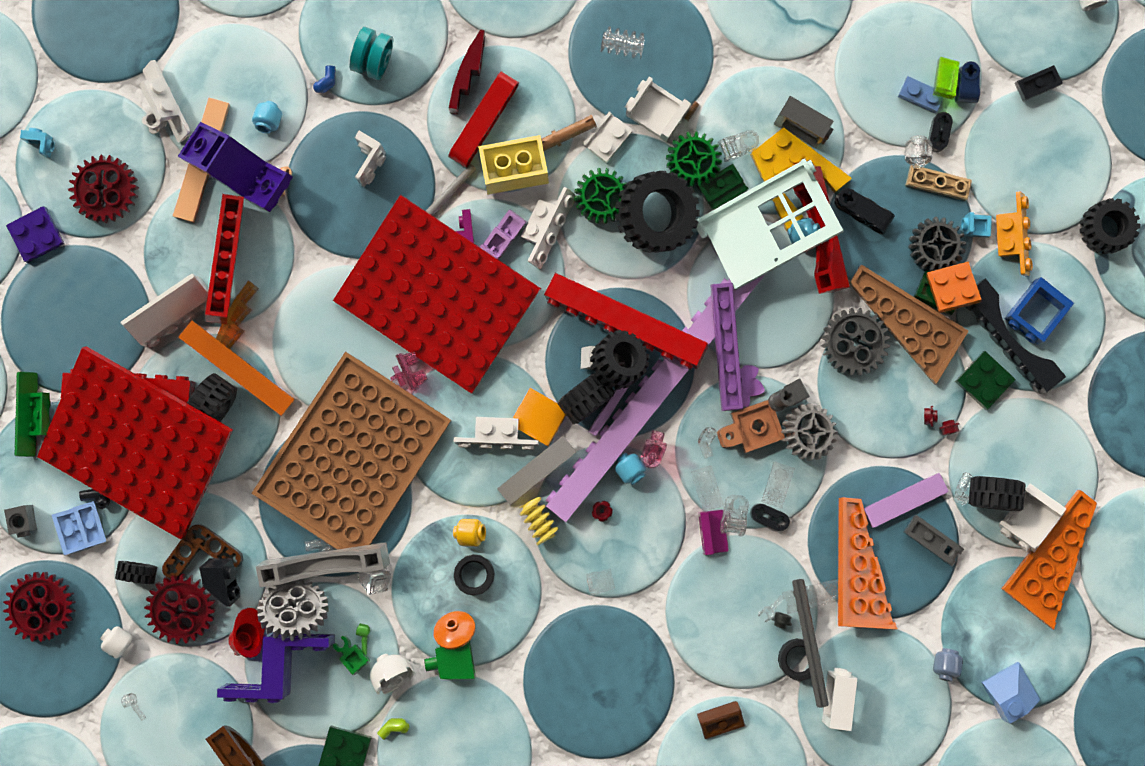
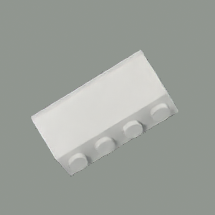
[121,273,209,347]

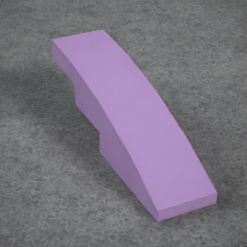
[480,209,527,260]

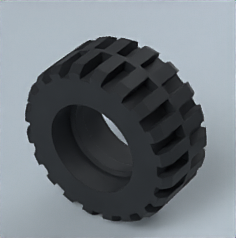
[615,171,700,253]

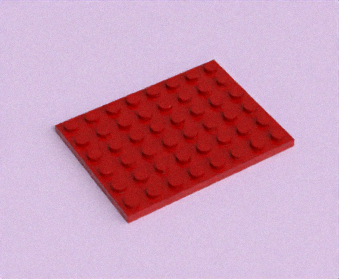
[333,195,541,394]
[37,346,233,540]

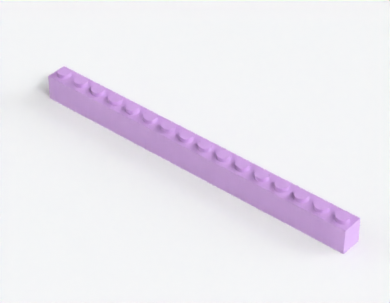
[546,274,765,522]

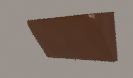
[697,701,745,739]

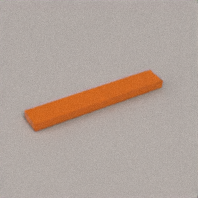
[179,320,294,416]

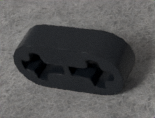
[928,112,953,152]
[750,503,790,531]

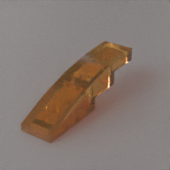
[216,280,259,349]

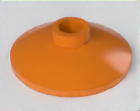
[433,611,475,649]

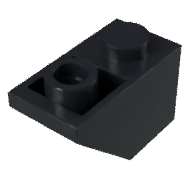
[199,558,240,607]

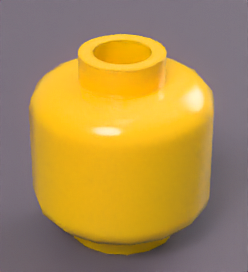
[453,519,486,547]

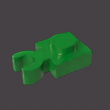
[333,636,370,675]

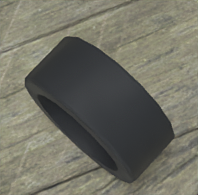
[453,554,495,596]
[778,638,820,681]

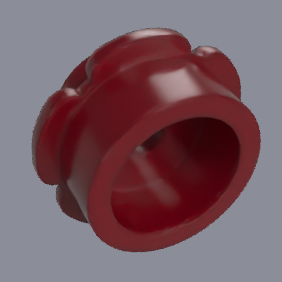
[939,419,960,436]
[592,501,613,522]

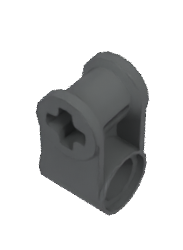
[768,378,810,412]

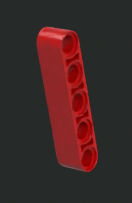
[448,71,519,168]

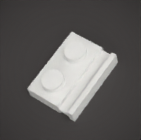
[583,112,633,163]

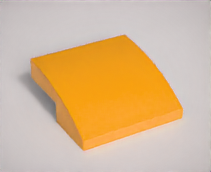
[513,388,566,447]

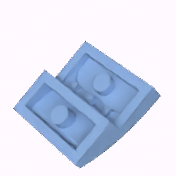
[52,501,107,556]

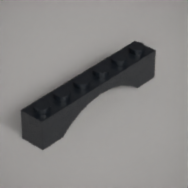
[965,278,1066,394]

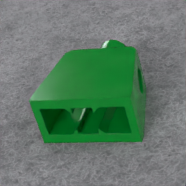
[424,641,476,679]

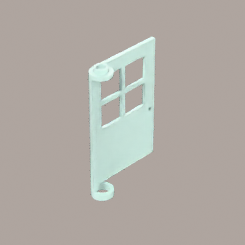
[695,158,844,290]

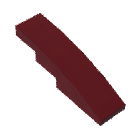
[449,29,486,114]

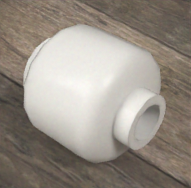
[100,626,134,659]

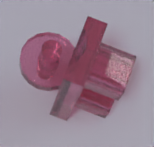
[390,352,428,391]
[641,430,667,468]

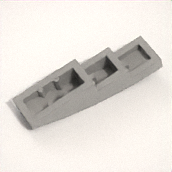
[497,436,576,505]

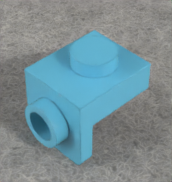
[20,128,55,158]
[961,212,992,238]

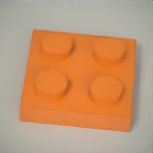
[926,262,981,313]

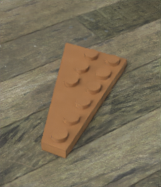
[849,265,968,385]

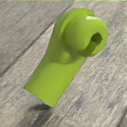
[377,718,410,740]

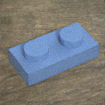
[898,76,945,113]

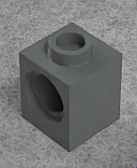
[4,505,37,538]

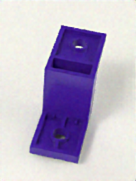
[178,122,293,212]
[217,633,335,703]

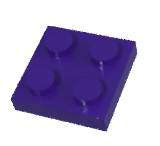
[6,206,65,263]

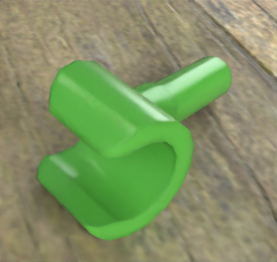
[356,623,370,655]

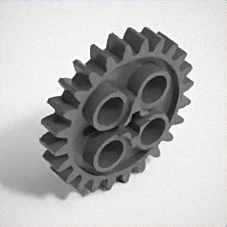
[821,308,890,376]

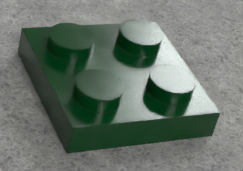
[955,351,1016,410]
[318,725,372,766]

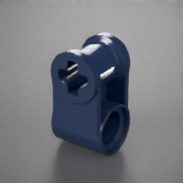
[954,61,980,103]

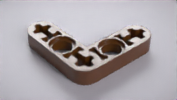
[162,524,243,578]

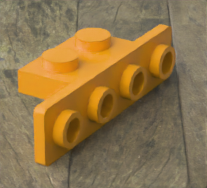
[996,191,1033,276]

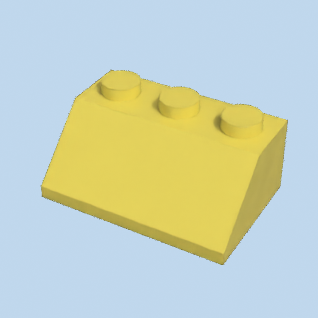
[478,135,549,195]

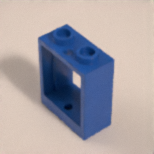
[1004,277,1074,344]

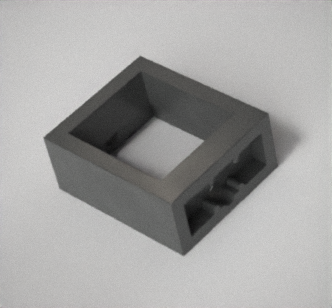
[774,96,834,148]

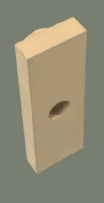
[905,165,972,201]

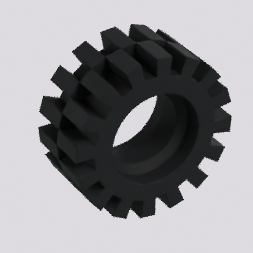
[115,561,157,584]

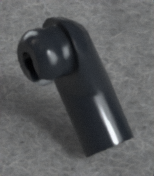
[79,489,110,509]

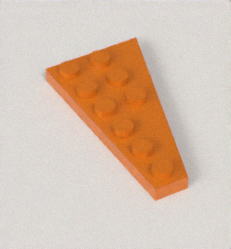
[1001,490,1097,630]
[838,497,897,630]

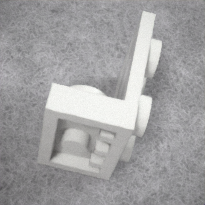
[355,131,386,187]

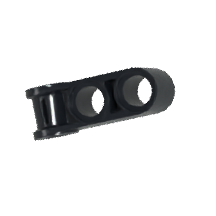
[834,188,895,235]

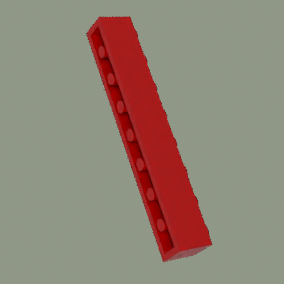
[544,273,708,370]

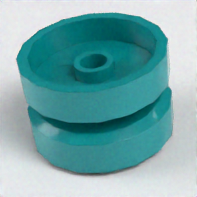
[349,26,394,80]

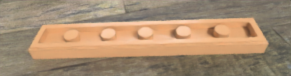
[173,98,230,223]

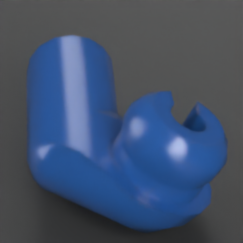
[313,65,336,93]

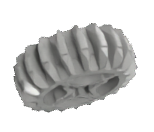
[781,403,838,461]

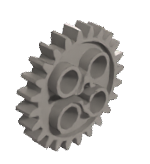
[257,579,329,641]

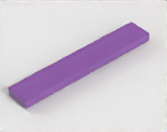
[710,282,744,411]

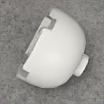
[370,654,415,695]

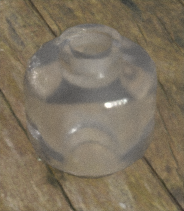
[905,135,933,168]

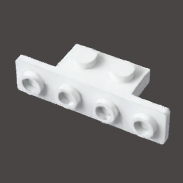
[139,60,191,142]
[521,187,576,269]
[454,417,539,450]

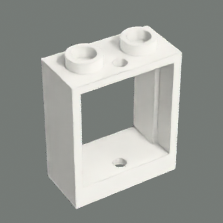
[822,668,858,731]

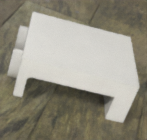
[625,77,691,142]
[999,484,1066,552]

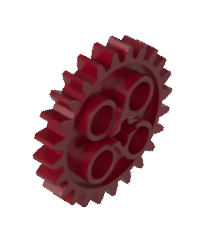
[68,154,139,223]
[3,572,76,642]
[144,574,216,644]

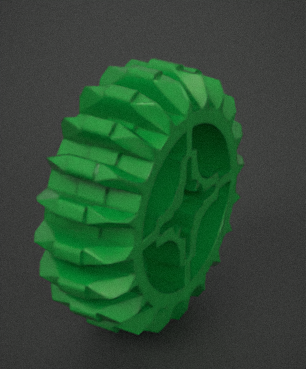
[666,131,722,188]
[574,168,627,224]

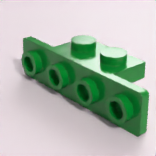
[14,372,51,457]

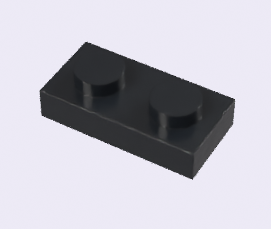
[1014,65,1063,102]

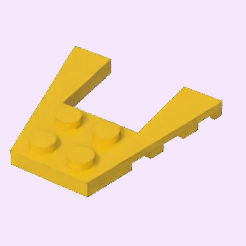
[750,127,852,231]

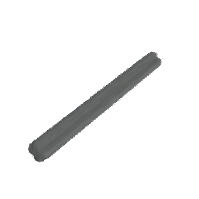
[792,579,829,708]

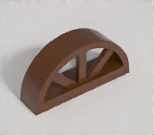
[205,725,265,766]

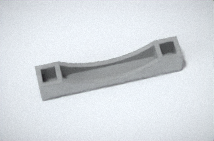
[256,542,390,587]

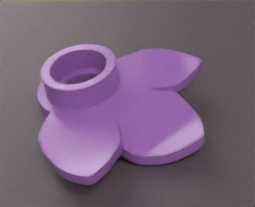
[740,365,765,407]

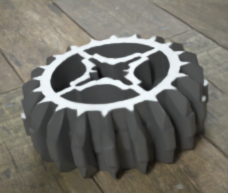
[908,217,966,272]

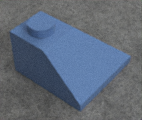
[981,662,1040,724]

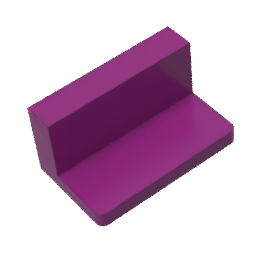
[698,510,728,555]

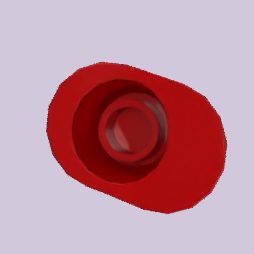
[228,608,265,658]

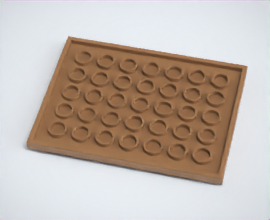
[252,351,452,550]

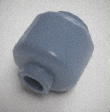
[933,648,963,682]

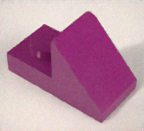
[456,209,474,243]

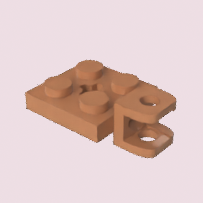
[716,400,785,453]

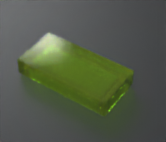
[933,57,960,100]

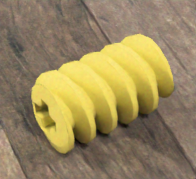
[517,497,558,546]

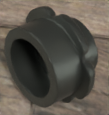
[771,612,792,629]

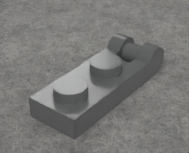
[903,515,964,567]

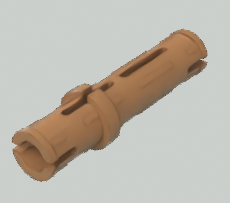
[541,115,597,151]

